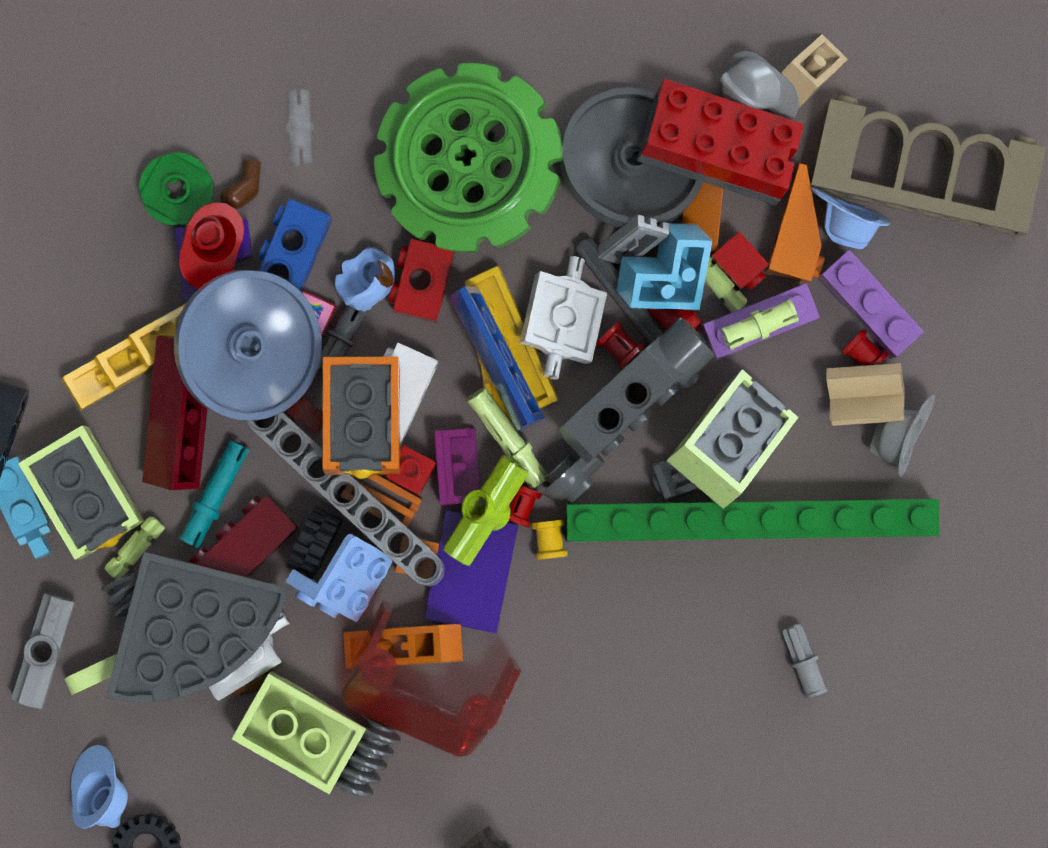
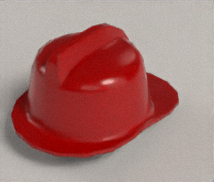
[179,202,244,289]

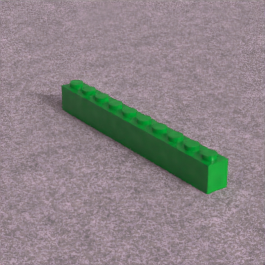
[566,499,940,542]

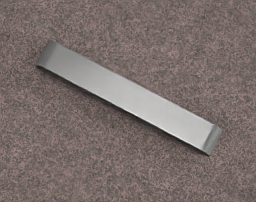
[247,412,445,586]

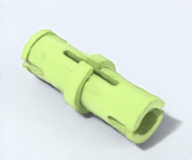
[721,300,799,351]

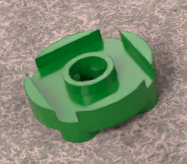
[139,152,214,227]

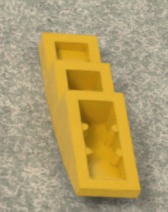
[61,304,186,411]

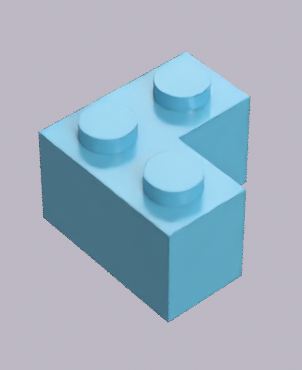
[616,223,712,310]

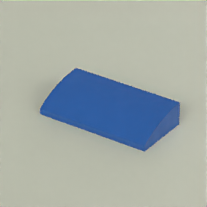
[450,286,545,432]

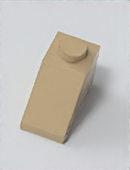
[781,34,848,108]

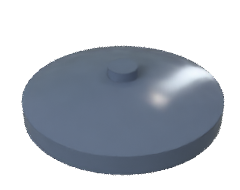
[174,270,322,421]

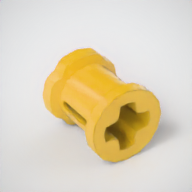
[532,520,568,560]

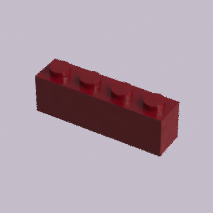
[142,336,208,490]
[188,495,300,578]

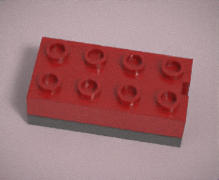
[637,79,804,206]

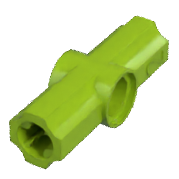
[443,455,529,566]

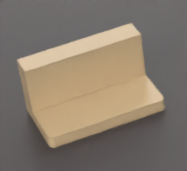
[826,363,905,426]

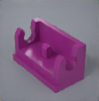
[434,428,480,505]

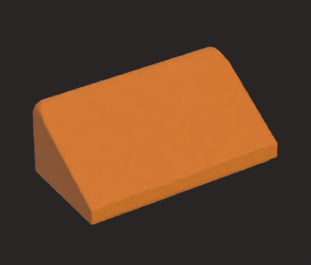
[681,182,723,253]

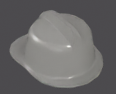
[720,50,799,120]
[870,394,935,477]

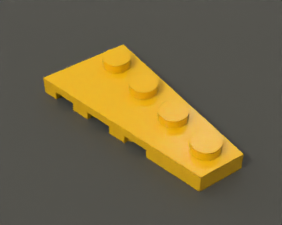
[464,266,559,422]

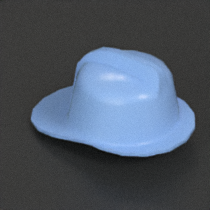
[811,187,891,249]
[71,745,128,829]

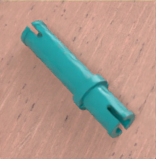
[179,440,250,549]

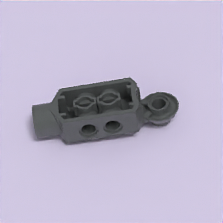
[541,317,716,505]

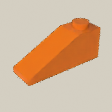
[766,163,825,285]
[343,624,463,669]

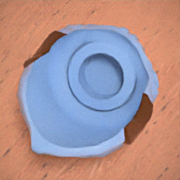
[335,247,395,312]

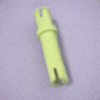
[466,387,548,489]

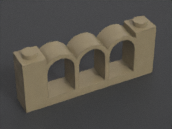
[809,95,1047,237]

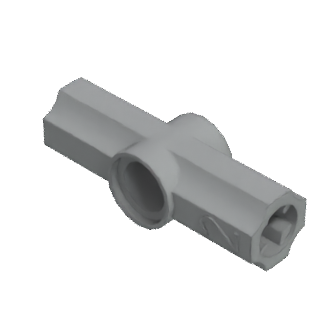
[11,593,76,709]

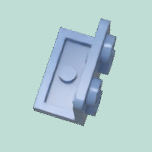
[286,534,392,622]

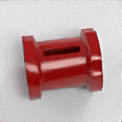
[596,321,644,370]
[840,328,889,366]
[509,485,542,528]

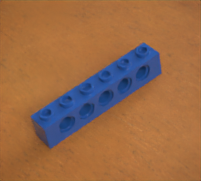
[245,199,333,421]

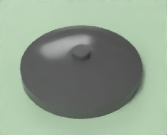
[560,87,703,228]

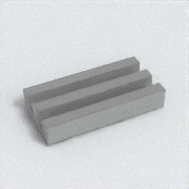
[598,214,669,265]

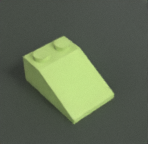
[232,671,366,794]

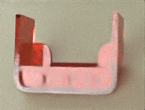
[342,600,521,757]

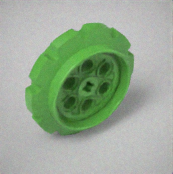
[374,63,563,253]

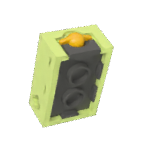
[667,370,799,509]
[18,425,145,560]

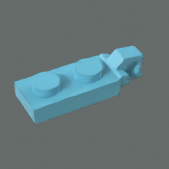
[0,456,52,559]

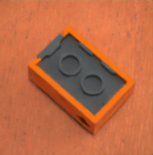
[323,357,400,479]

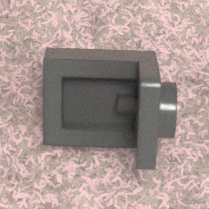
[652,461,699,499]

